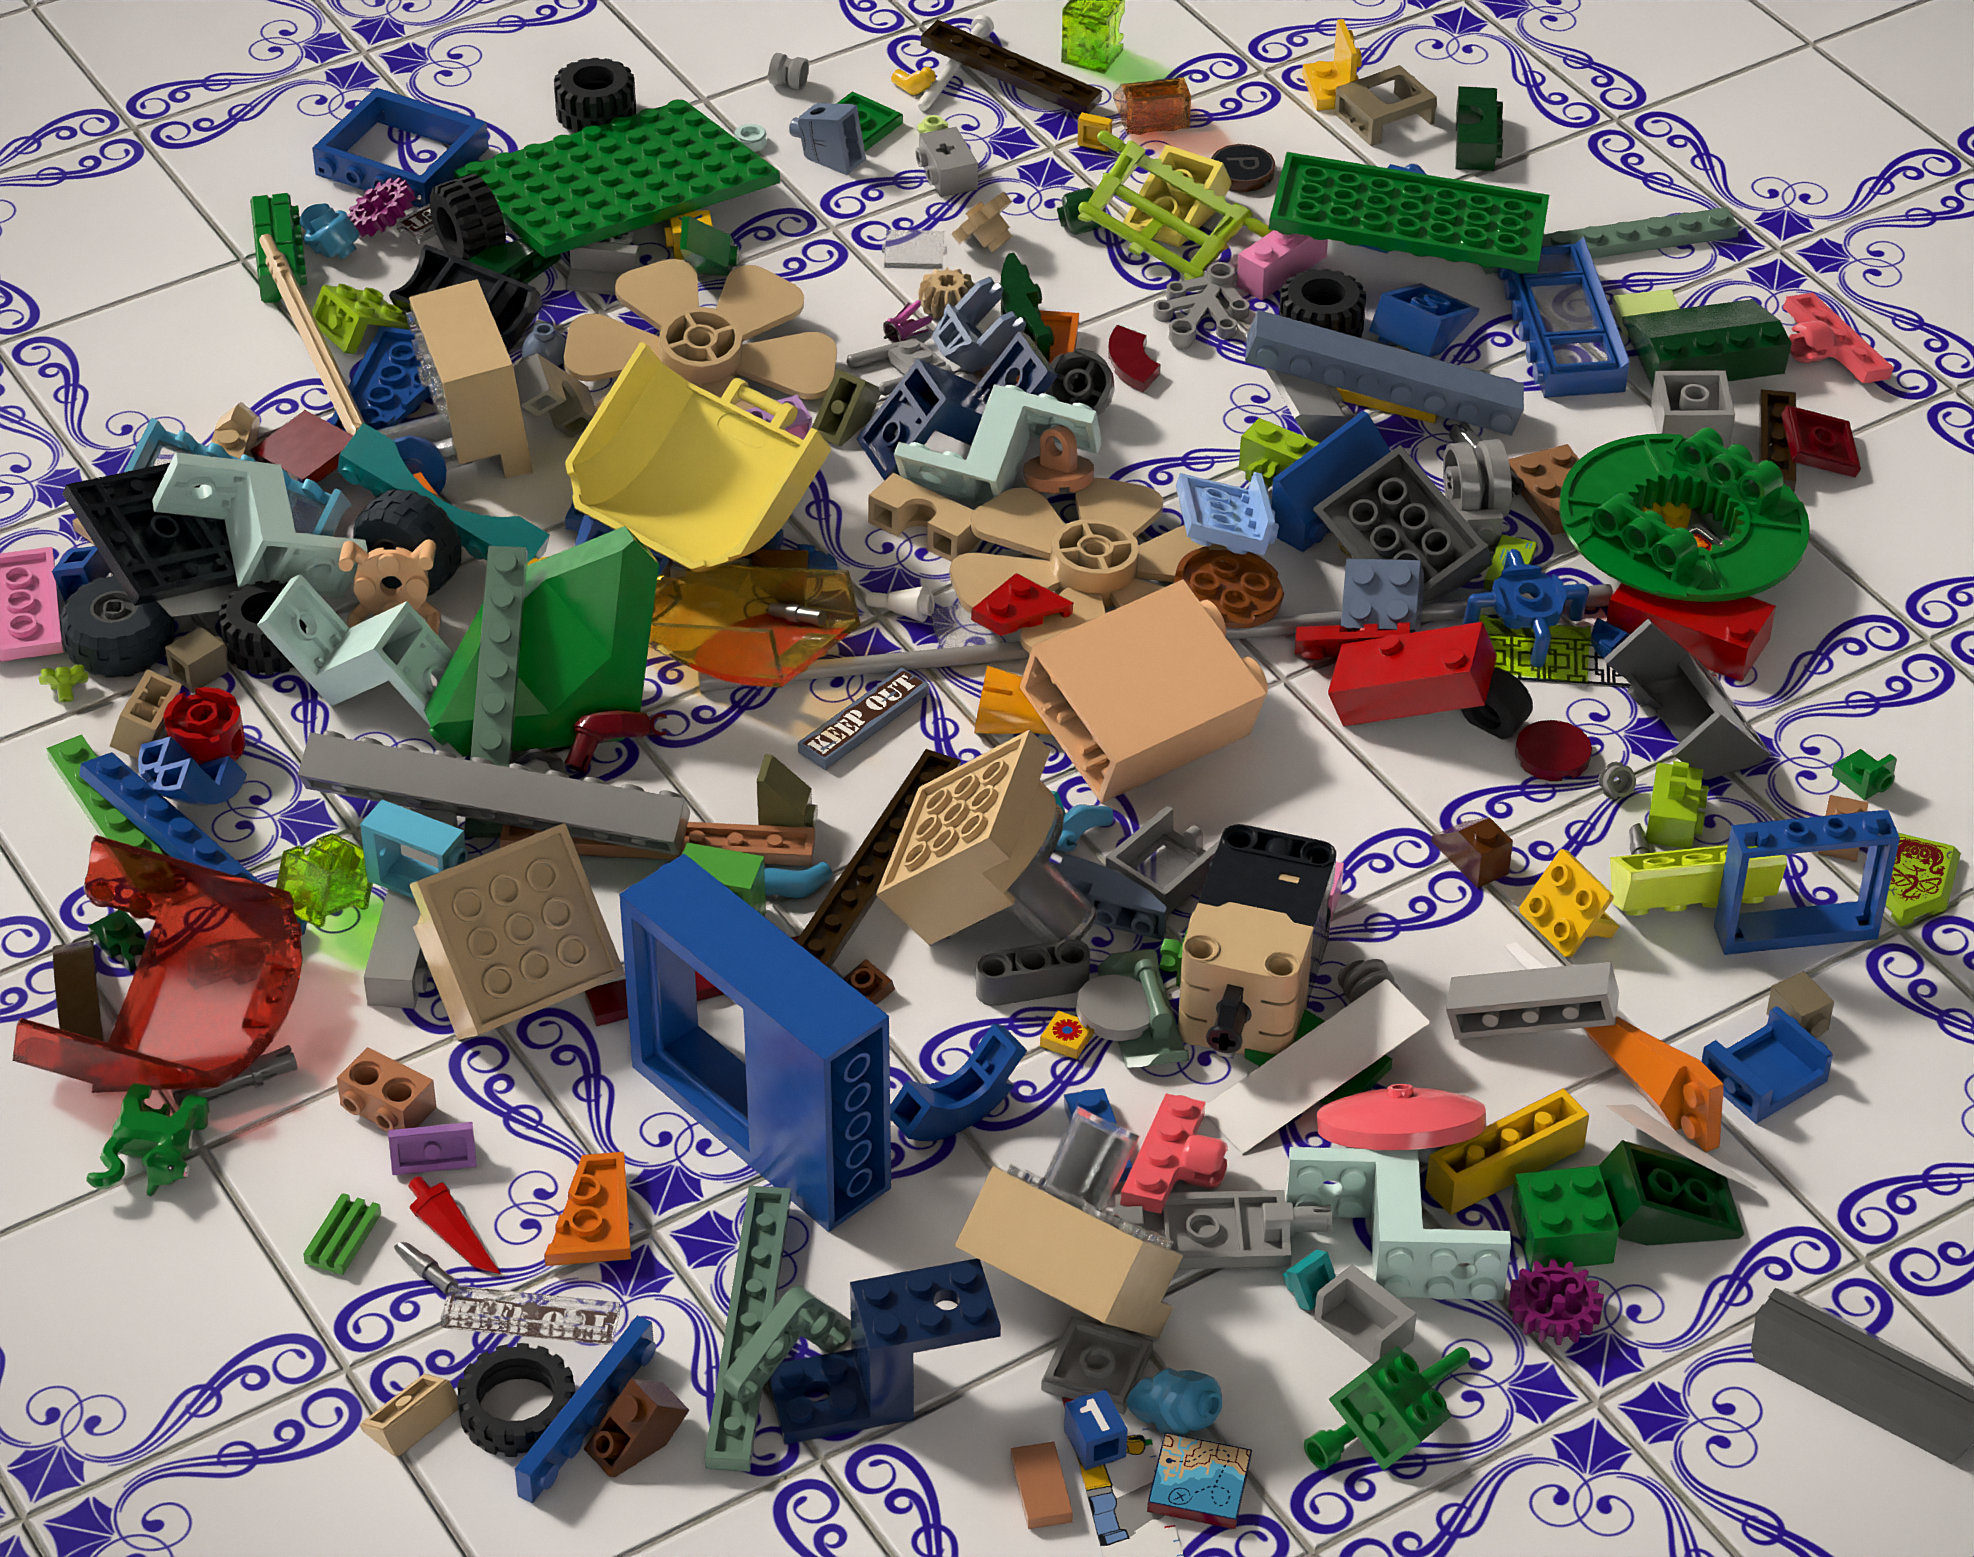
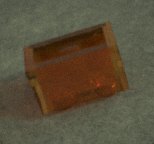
[1113,77,1191,135]

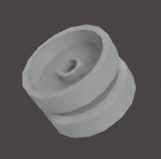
[1443,439,1512,517]

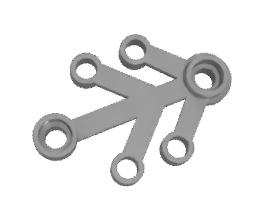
[1153,262,1250,349]

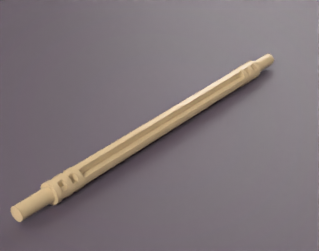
[259,234,365,436]

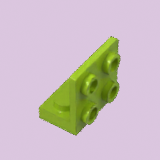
[312,283,411,354]

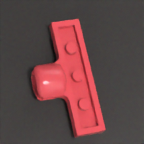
[1783,293,1894,383]
[1120,1093,1228,1214]

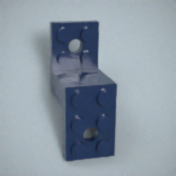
[856,331,1058,480]
[767,1258,1001,1445]

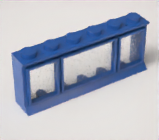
[1498,237,1630,398]

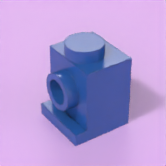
[51,546,110,603]

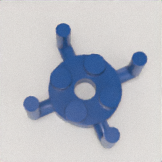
[1463,549,1589,667]

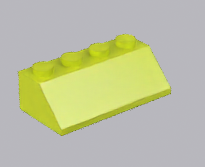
[1610,845,1787,916]

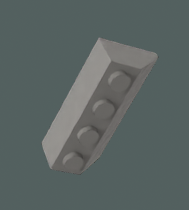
[1245,332,1354,443]

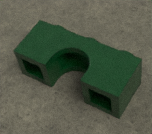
[1455,86,1503,171]

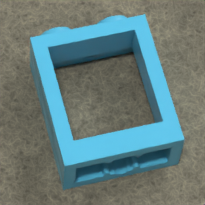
[360,800,468,899]

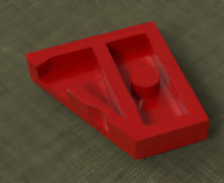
[971,573,1074,636]

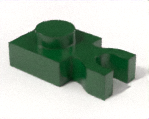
[88,908,156,972]

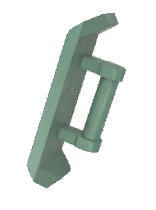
[1097,949,1190,1068]

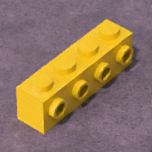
[1425,1088,1589,1216]

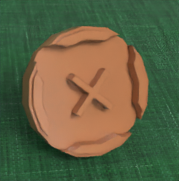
[1023,425,1094,494]

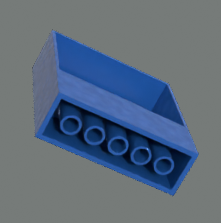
[619,854,891,1232]

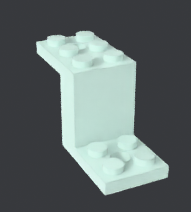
[894,384,1102,505]
[152,452,368,598]
[257,574,454,727]
[1285,1147,1511,1301]

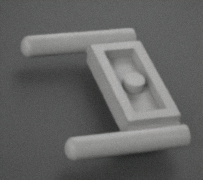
[846,337,953,396]

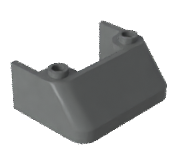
[1603,619,1771,780]

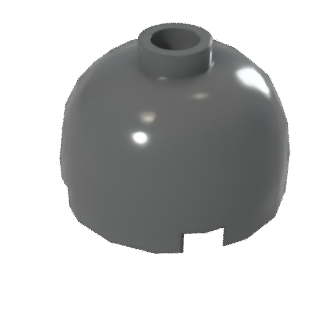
[1046,348,1115,416]

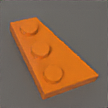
[544,1152,631,1266]

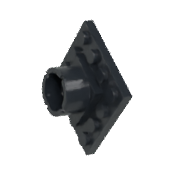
[62,463,237,606]

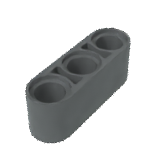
[976,939,1090,1006]

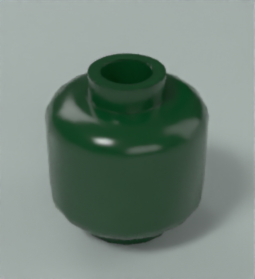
[1057,187,1107,235]

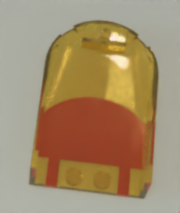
[649,565,861,688]

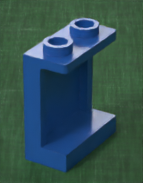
[1701,1006,1833,1124]

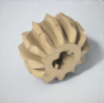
[918,267,975,319]

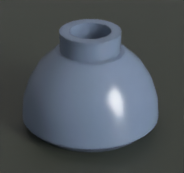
[522,323,566,367]

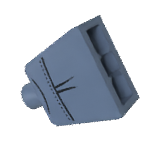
[789,103,866,175]

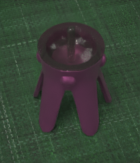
[883,300,933,343]

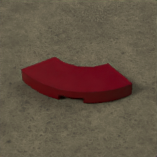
[1108,325,1161,393]

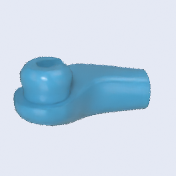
[1050,804,1113,852]
[764,862,833,899]

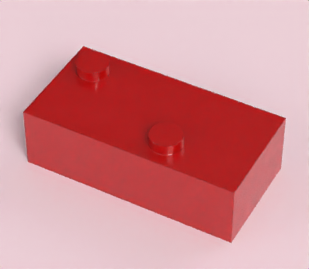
[1606,583,1776,682]
[1328,622,1497,727]

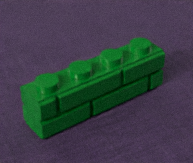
[250,193,308,303]

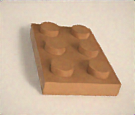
[1508,444,1579,535]

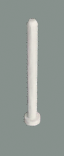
[918,14,994,111]

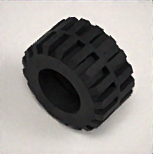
[554,58,636,133]
[430,173,506,261]
[1279,269,1366,338]
[219,580,307,675]

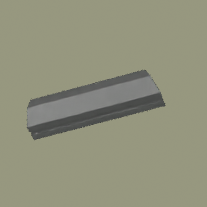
[1751,1288,1974,1464]

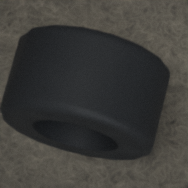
[1461,667,1533,740]

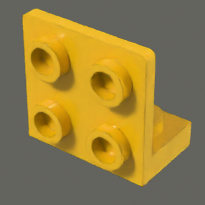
[1302,19,1362,111]

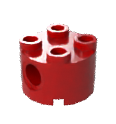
[163,687,246,765]

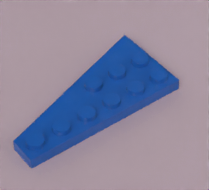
[329,326,442,435]

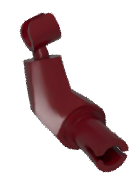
[564,710,668,773]

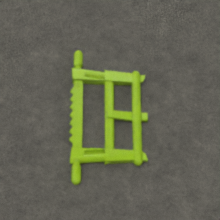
[1078,130,1273,281]

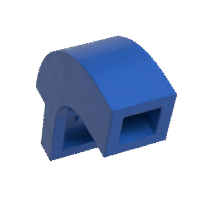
[890,1023,1027,1141]

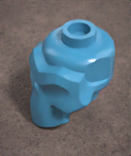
[300,203,360,260]
[1127,1368,1222,1435]

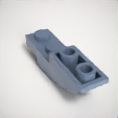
[1036,854,1167,940]

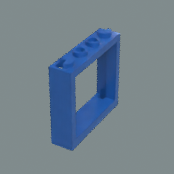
[312,87,489,209]
[1714,810,1900,955]

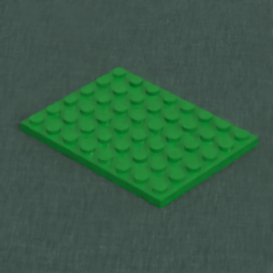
[453,99,780,258]

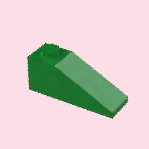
[680,216,739,276]

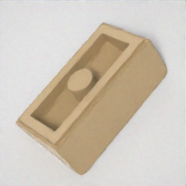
[359,1374,458,1457]

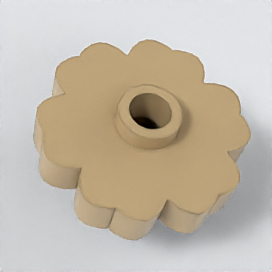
[951,192,1013,253]

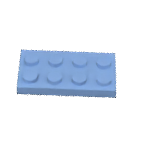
[1176,472,1279,556]

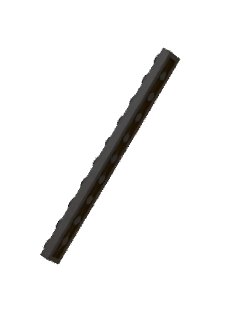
[796,749,961,969]

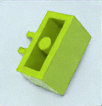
[1239,418,1319,489]
[1646,761,1709,849]

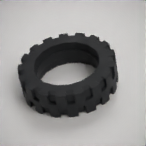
[457,1343,576,1457]

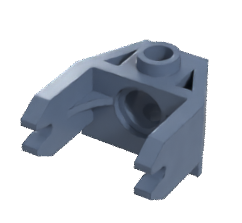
[932,277,1026,373]

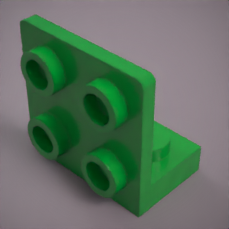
[1329,1346,1452,1471]

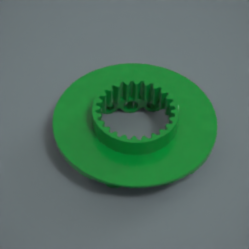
[1559,427,1810,602]

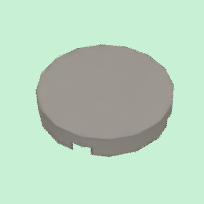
[1076,974,1151,1041]

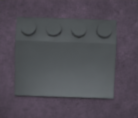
[1313,445,1493,603]

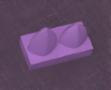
[388,1122,477,1175]

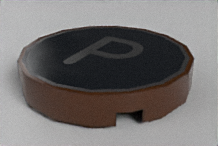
[1211,144,1275,192]

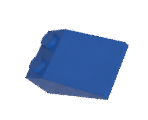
[1369,283,1480,357]

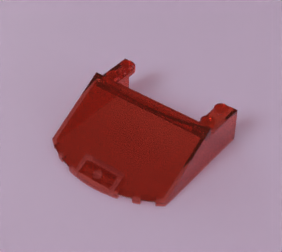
[12,835,303,1093]

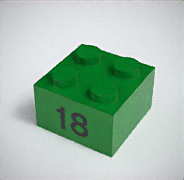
[1511,1165,1619,1272]

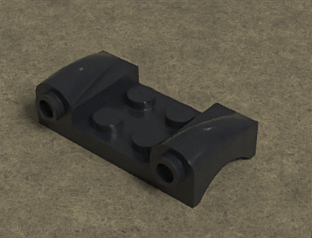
[388,244,543,353]

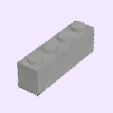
[1446,962,1619,1040]

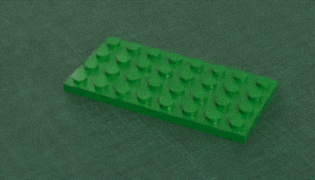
[1268,152,1550,274]

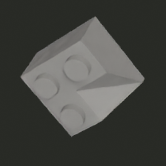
[1651,371,1735,448]

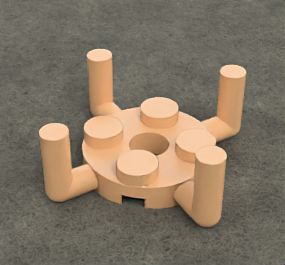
[338,539,441,635]

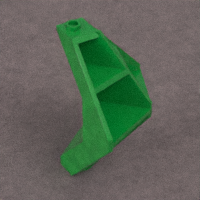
[423,526,659,757]

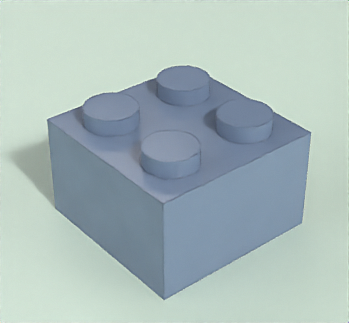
[1341,559,1425,633]

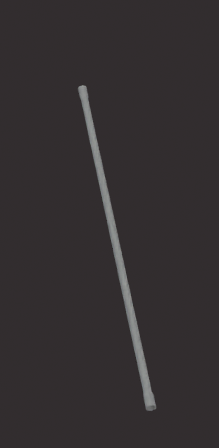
[698,584,1613,692]

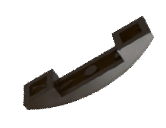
[53,940,106,1067]

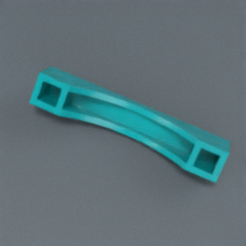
[337,423,550,563]

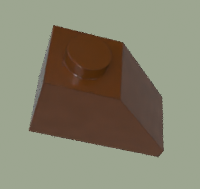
[1431,817,1513,888]

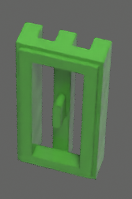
[303,1193,381,1275]

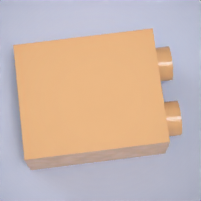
[1020,579,1268,803]

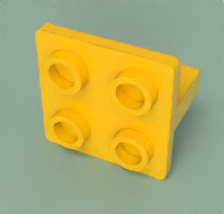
[1519,849,1620,958]

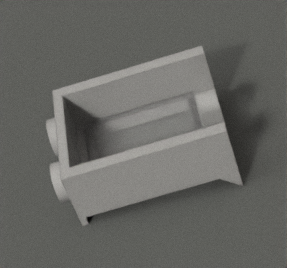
[1106,805,1220,921]

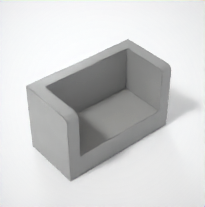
[1314,1264,1417,1364]

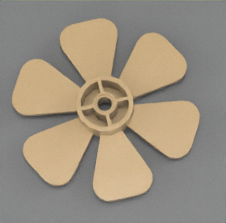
[564,259,837,411]
[949,477,1228,653]

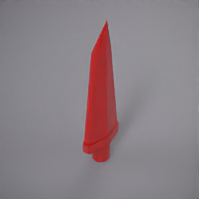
[408,1176,501,1274]

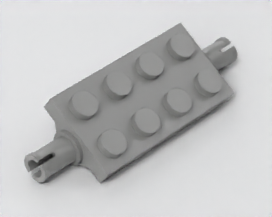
[1100,1190,1332,1269]

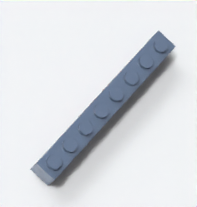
[1245,310,1524,436]

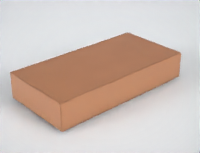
[1011,1442,1073,1529]

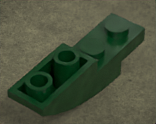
[1001,252,1054,361]

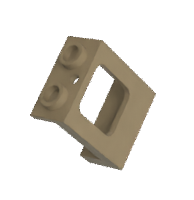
[1334,65,1437,146]

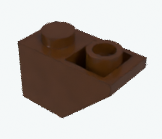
[584,1378,690,1478]

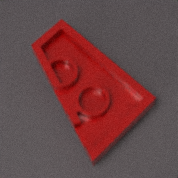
[1295,622,1410,660]

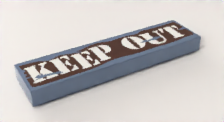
[798,667,929,770]

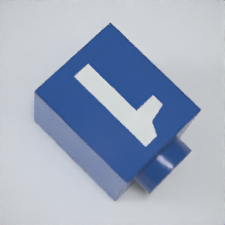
[1064,1390,1128,1470]

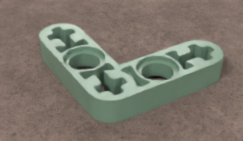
[722,1286,851,1403]

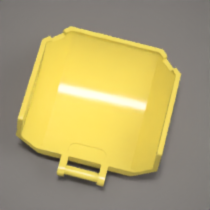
[565,342,831,572]

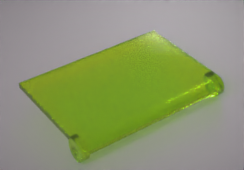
[1480,615,1591,682]

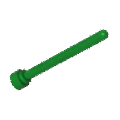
[1304,1347,1470,1470]

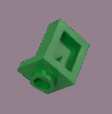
[1832,749,1897,801]

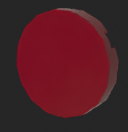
[1515,720,1592,781]

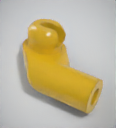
[891,67,936,95]

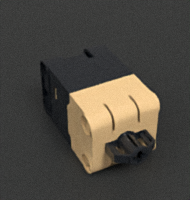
[1178,824,1336,1059]

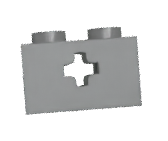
[915,127,978,197]

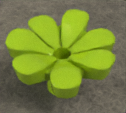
[38,665,89,703]

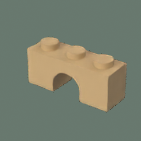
[868,473,981,562]

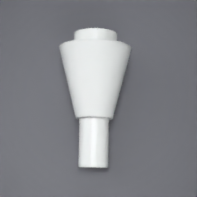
[866,586,935,623]

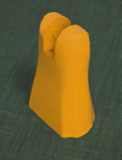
[974,665,1053,735]

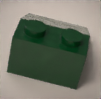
[1599,1140,1744,1246]

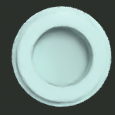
[734,124,767,152]

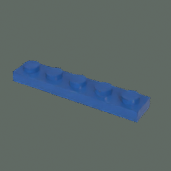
[515,1315,656,1503]

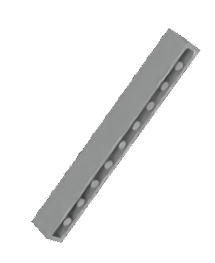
[298,731,691,856]

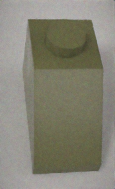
[812,369,881,447]
[756,754,818,828]

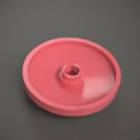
[1317,1084,1486,1150]

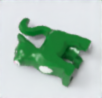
[86,1083,210,1197]

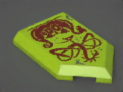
[1885,833,1961,927]

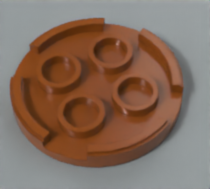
[1173,546,1284,629]

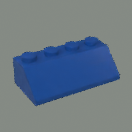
[1271,411,1391,552]

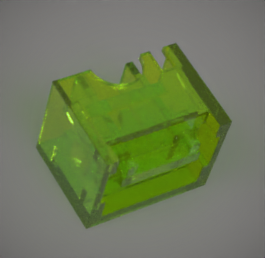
[1061,0,1125,74]
[272,833,373,928]

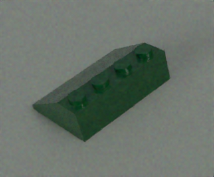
[1622,299,1792,389]

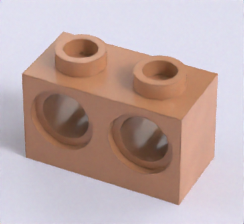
[337,1047,437,1132]

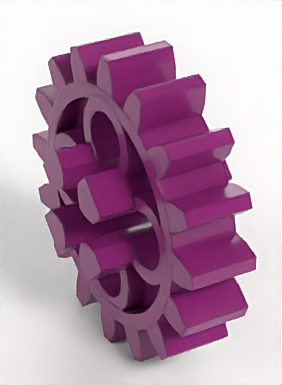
[347,178,416,238]
[1508,1259,1604,1345]

